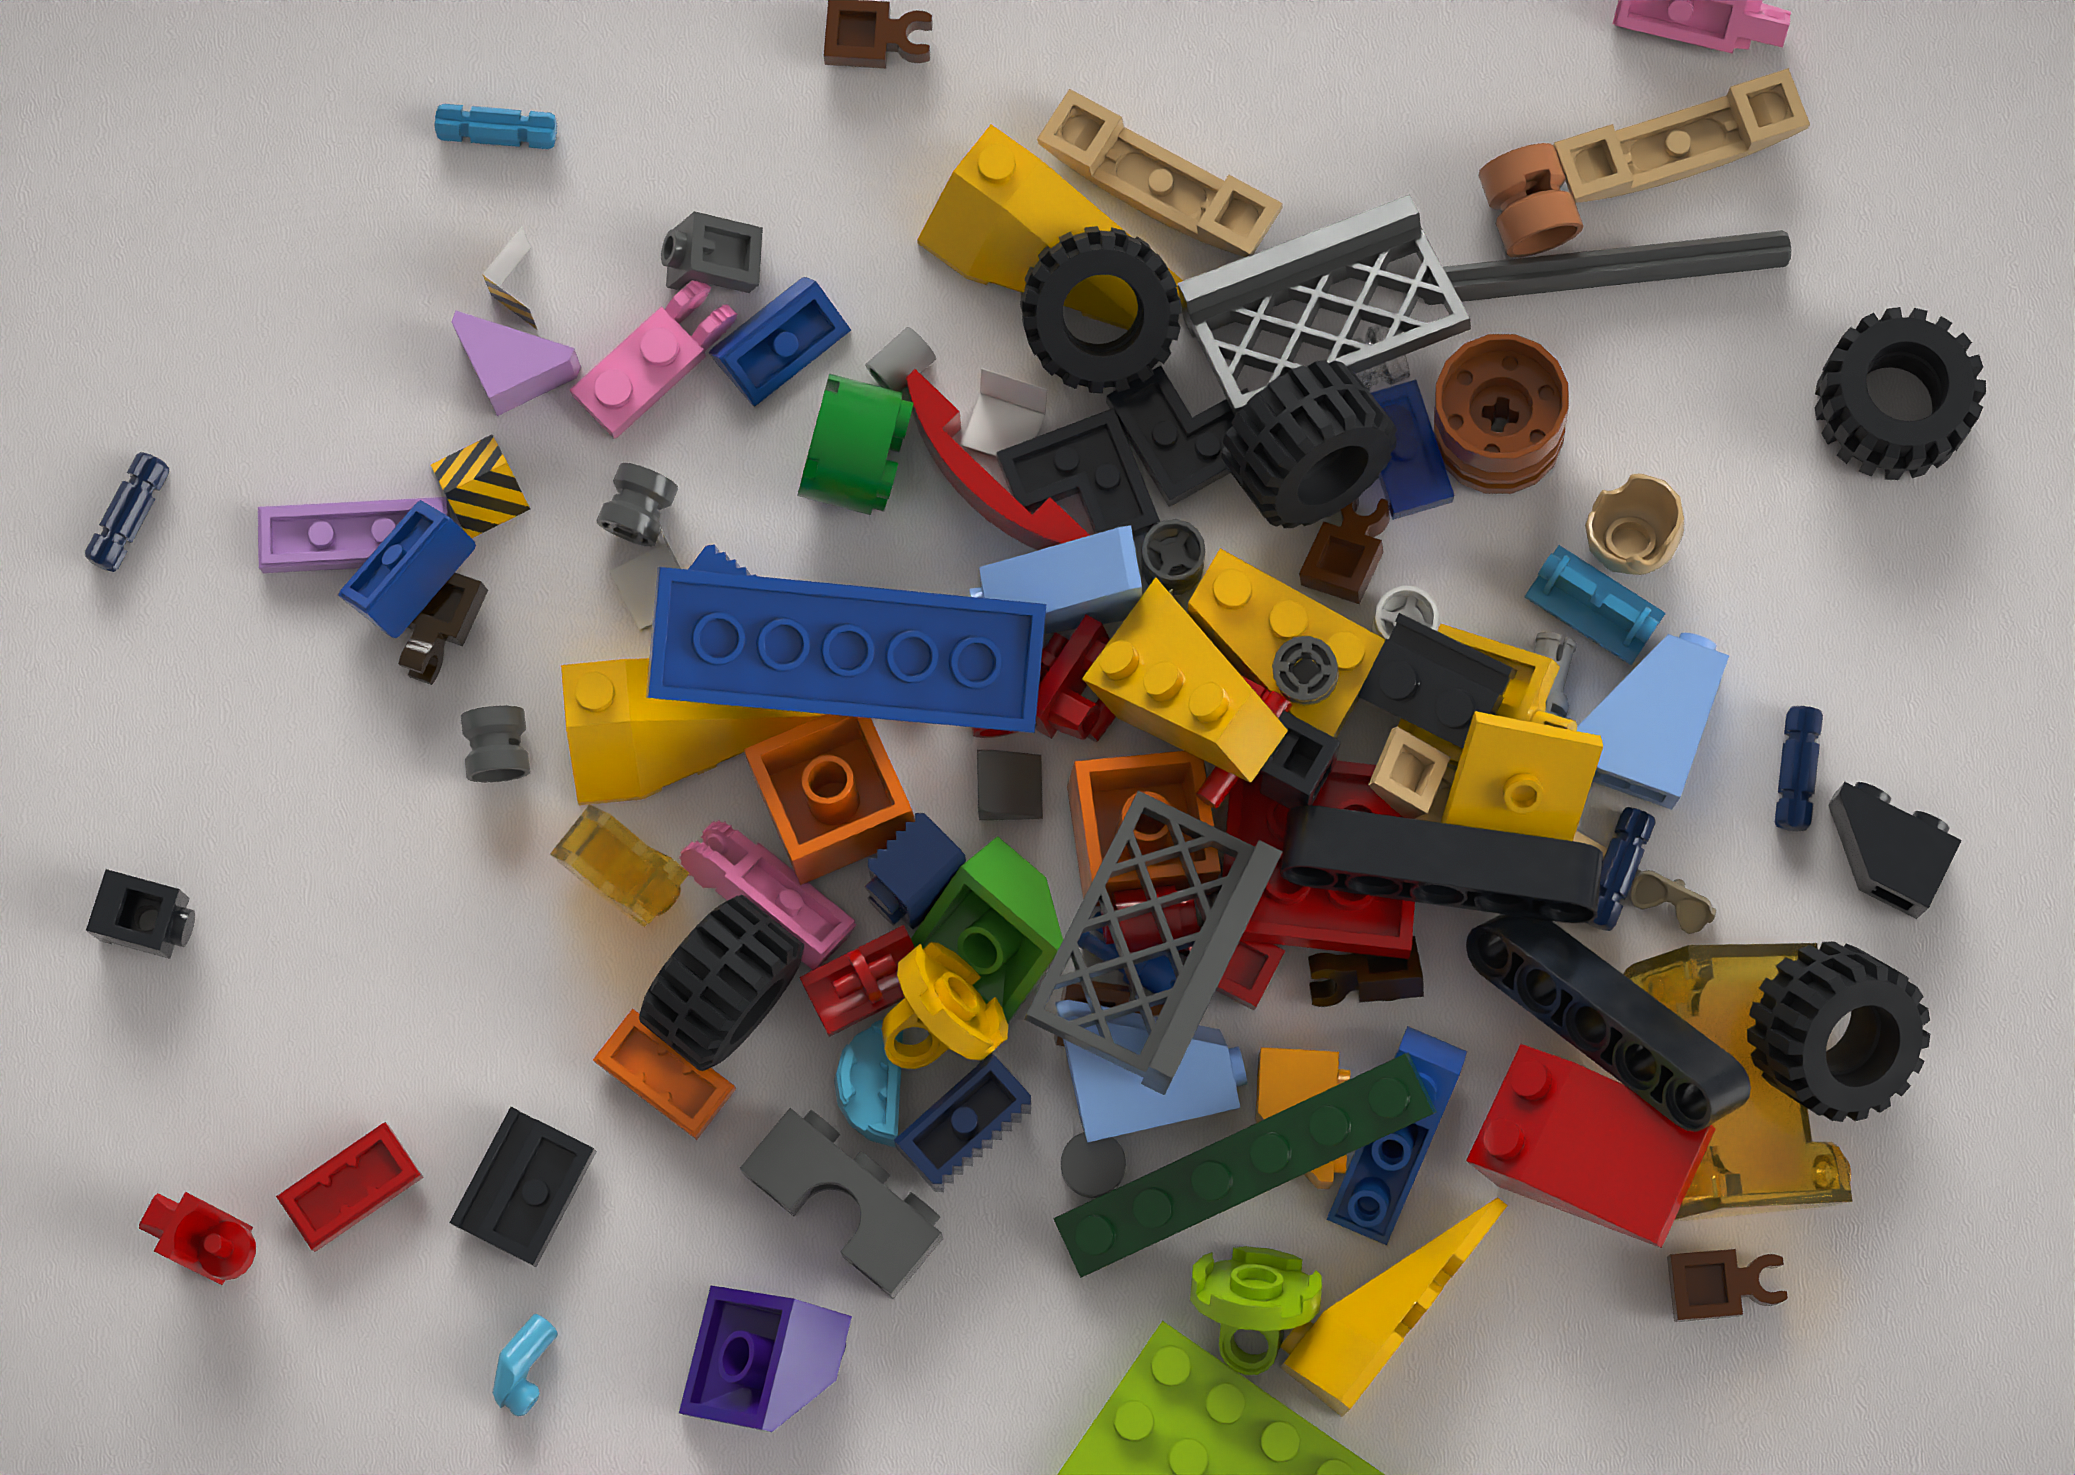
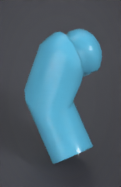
[492,1314,558,1416]

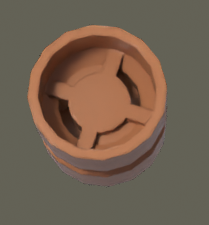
[1478,143,1583,258]

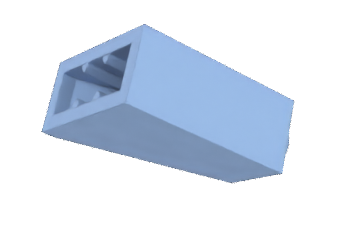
[969,525,1142,634]
[1577,633,1729,810]
[1055,1000,1247,1143]

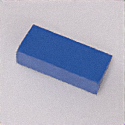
[709,277,851,407]
[338,500,476,638]

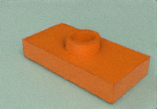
[593,1008,736,1140]

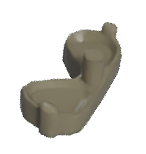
[1631,870,1716,934]

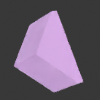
[451,311,581,416]

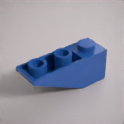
[1326,1026,1467,1245]

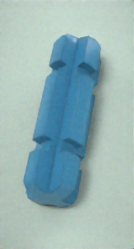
[434,104,557,149]

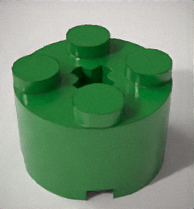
[797,373,914,515]

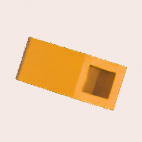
[1255,1047,1350,1189]

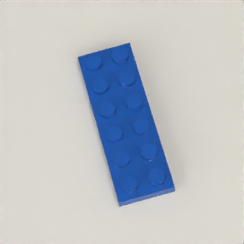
[646,567,1047,733]

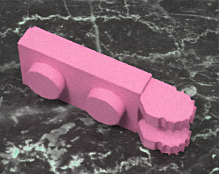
[570,280,738,439]
[679,820,857,970]

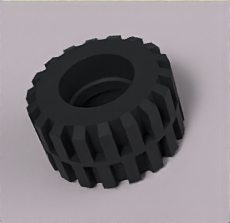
[1020,226,1182,394]
[1814,307,1986,480]
[1221,360,1397,528]
[639,895,804,1071]
[1747,941,1931,1122]

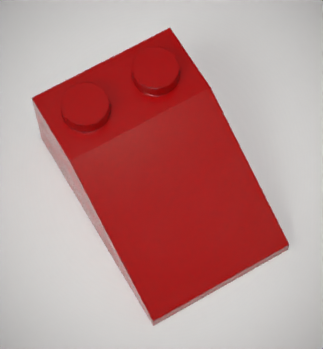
[1466,1044,1716,1248]

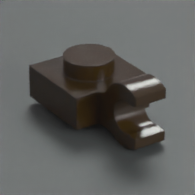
[398,573,488,685]
[1308,936,1424,1007]

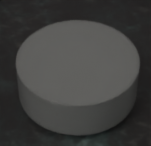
[1061,1132,1126,1198]

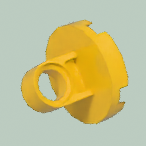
[881,942,1008,1069]

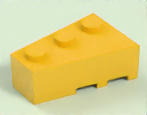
[1187,548,1385,739]
[1082,577,1288,783]

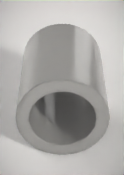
[865,327,936,392]

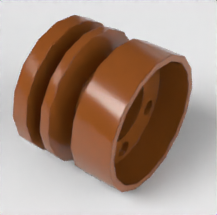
[1434,334,1569,494]

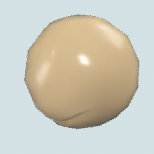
[1585,473,1684,575]

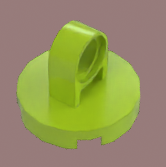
[1190,1246,1322,1375]

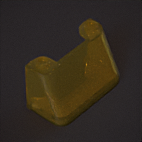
[1623,943,1853,1221]

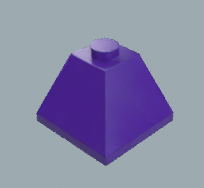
[679,1285,852,1432]

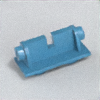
[1525,545,1666,665]

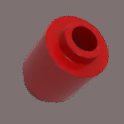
[1101,884,1198,954]

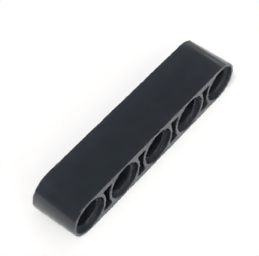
[1280,805,1603,923]
[1466,914,1751,1132]

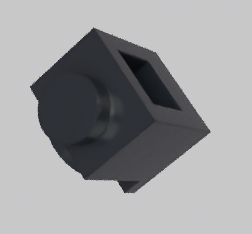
[1259,710,1341,809]
[86,869,195,959]

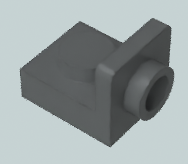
[661,211,763,293]

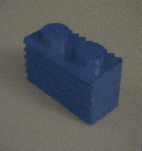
[864,813,966,930]
[894,1053,1031,1192]

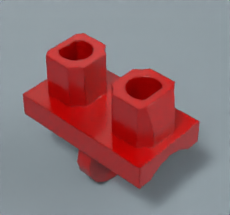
[1035,614,1110,740]
[799,925,915,1037]
[139,1192,256,1285]

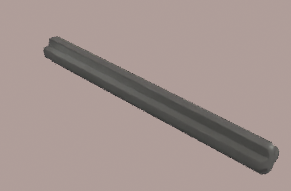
[1423,230,1792,305]

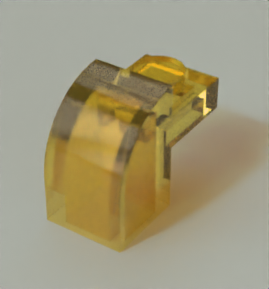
[550,804,690,927]

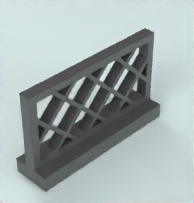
[1177,194,1471,416]
[1024,791,1283,1095]

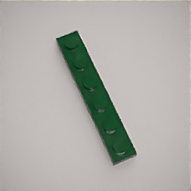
[1053,1052,1437,1278]

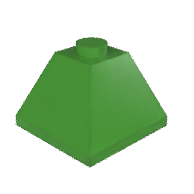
[911,836,1063,1024]

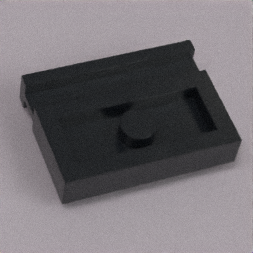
[1358,613,1517,749]
[449,1107,597,1267]

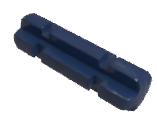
[85,452,169,572]
[1774,706,1823,831]
[1586,807,1656,931]

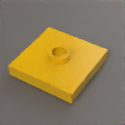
[1441,711,1603,841]

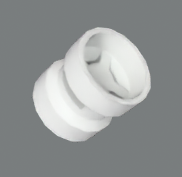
[1371,585,1439,640]

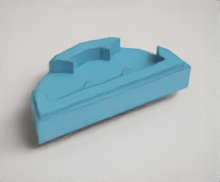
[834,1020,903,1148]

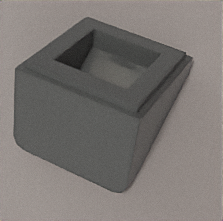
[977,750,1043,820]

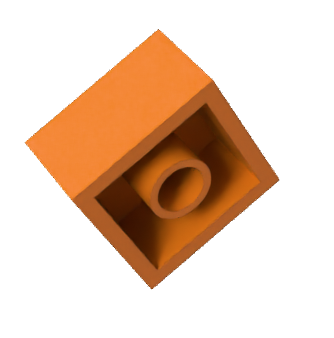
[743,714,915,885]
[1067,751,1221,906]

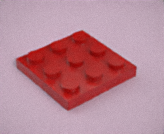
[1221,760,1415,959]

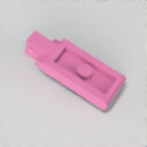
[1613,0,1791,54]

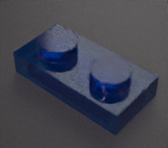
[1371,380,1455,520]

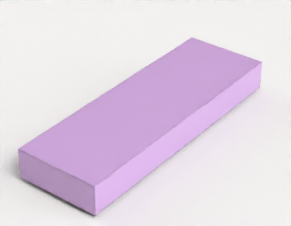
[258,497,450,573]

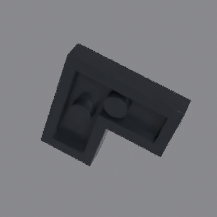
[1106,365,1249,507]
[996,408,1160,538]

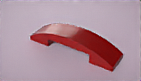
[906,369,1090,550]

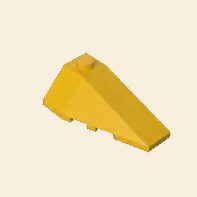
[917,124,1183,330]
[561,658,826,806]
[1280,1197,1508,1417]

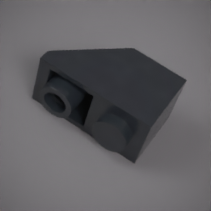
[1828,782,1962,919]

